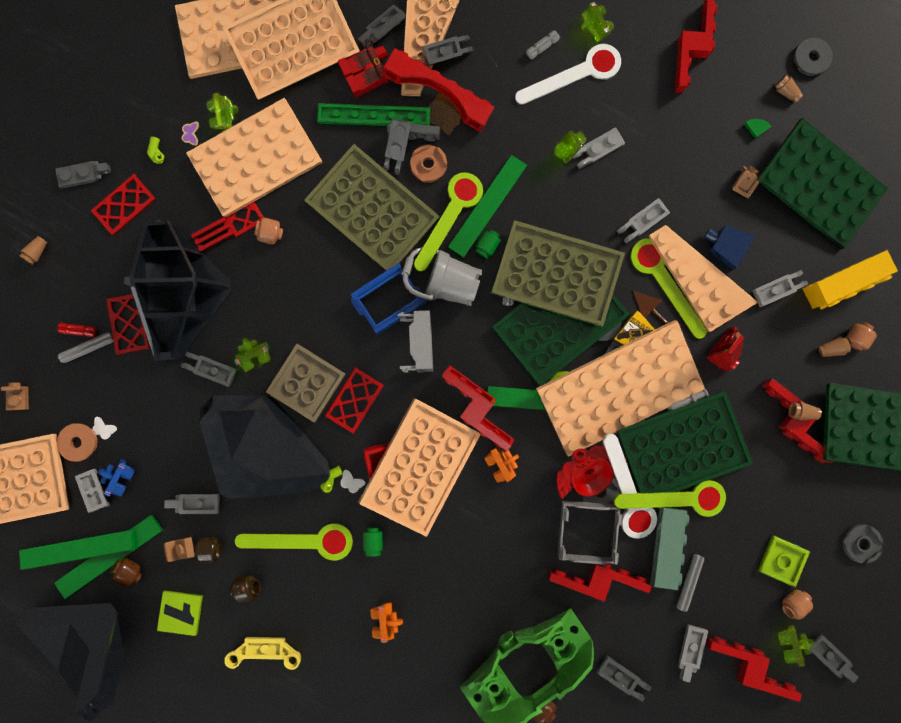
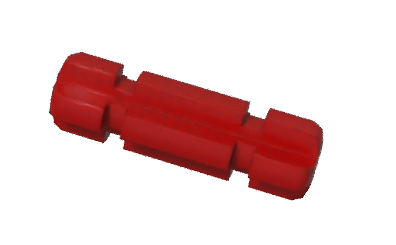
[57,323,97,337]

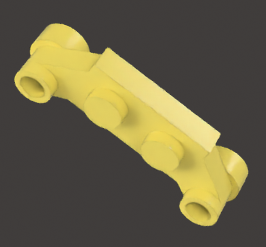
[225,637,301,670]

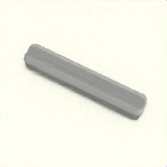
[58,332,114,363]
[677,554,704,612]

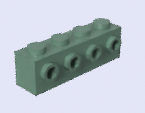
[650,507,689,590]

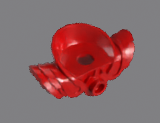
[557,445,626,499]

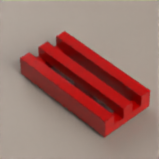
[191,217,234,252]

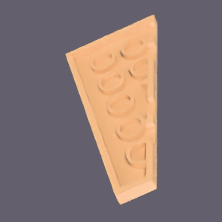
[401,0,460,97]
[648,225,758,332]

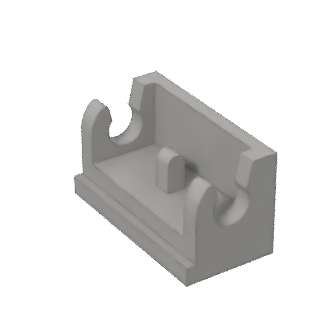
[75,469,110,513]

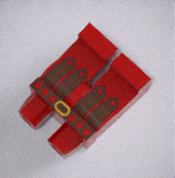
[338,45,389,99]

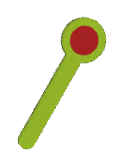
[414,172,483,271]
[630,238,707,339]
[614,480,726,517]
[235,523,353,561]

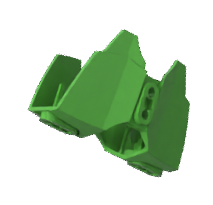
[459,608,594,723]

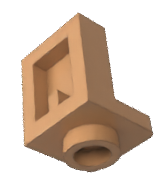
[731,166,759,198]
[1,383,29,410]
[163,537,195,562]

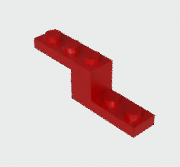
[675,0,717,93]
[442,366,515,451]
[762,379,833,463]
[547,563,652,602]
[705,637,802,702]

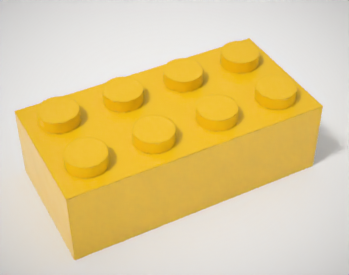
[802,250,898,309]

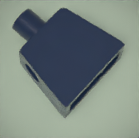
[704,225,755,270]

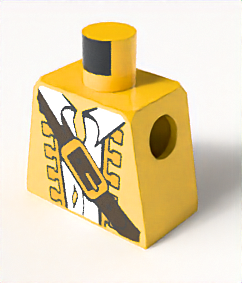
[611,311,655,346]

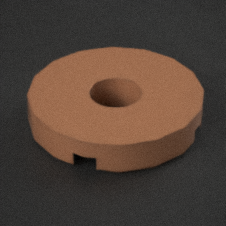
[410,144,447,183]
[57,424,97,461]

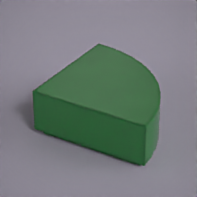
[744,119,772,139]

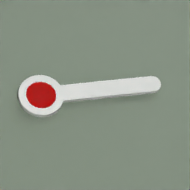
[515,44,621,105]
[603,433,657,539]

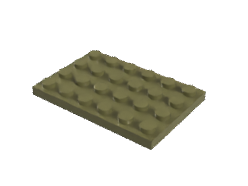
[304,144,440,271]
[492,220,625,327]

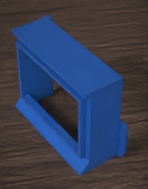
[351,263,427,335]

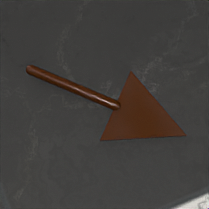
[633,291,669,325]

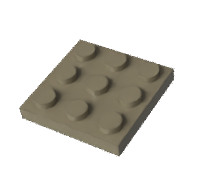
[266,344,346,423]

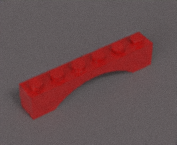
[382,48,494,132]

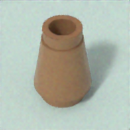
[775,75,803,103]
[19,236,47,265]
[819,337,851,357]
[789,401,821,420]

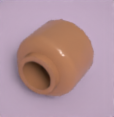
[254,218,283,244]
[846,322,877,352]
[782,590,813,620]

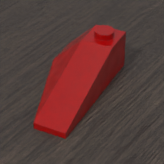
[706,326,744,372]

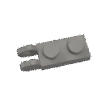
[571,127,625,169]
[617,198,670,244]
[752,270,808,307]

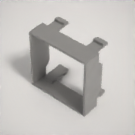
[398,310,433,373]
[557,500,622,564]

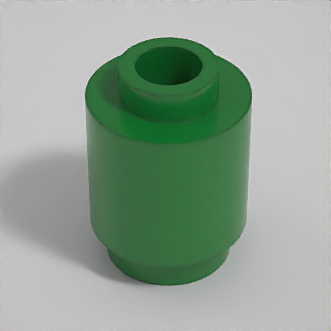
[475,230,501,259]
[363,527,383,556]

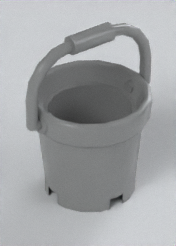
[402,247,482,306]

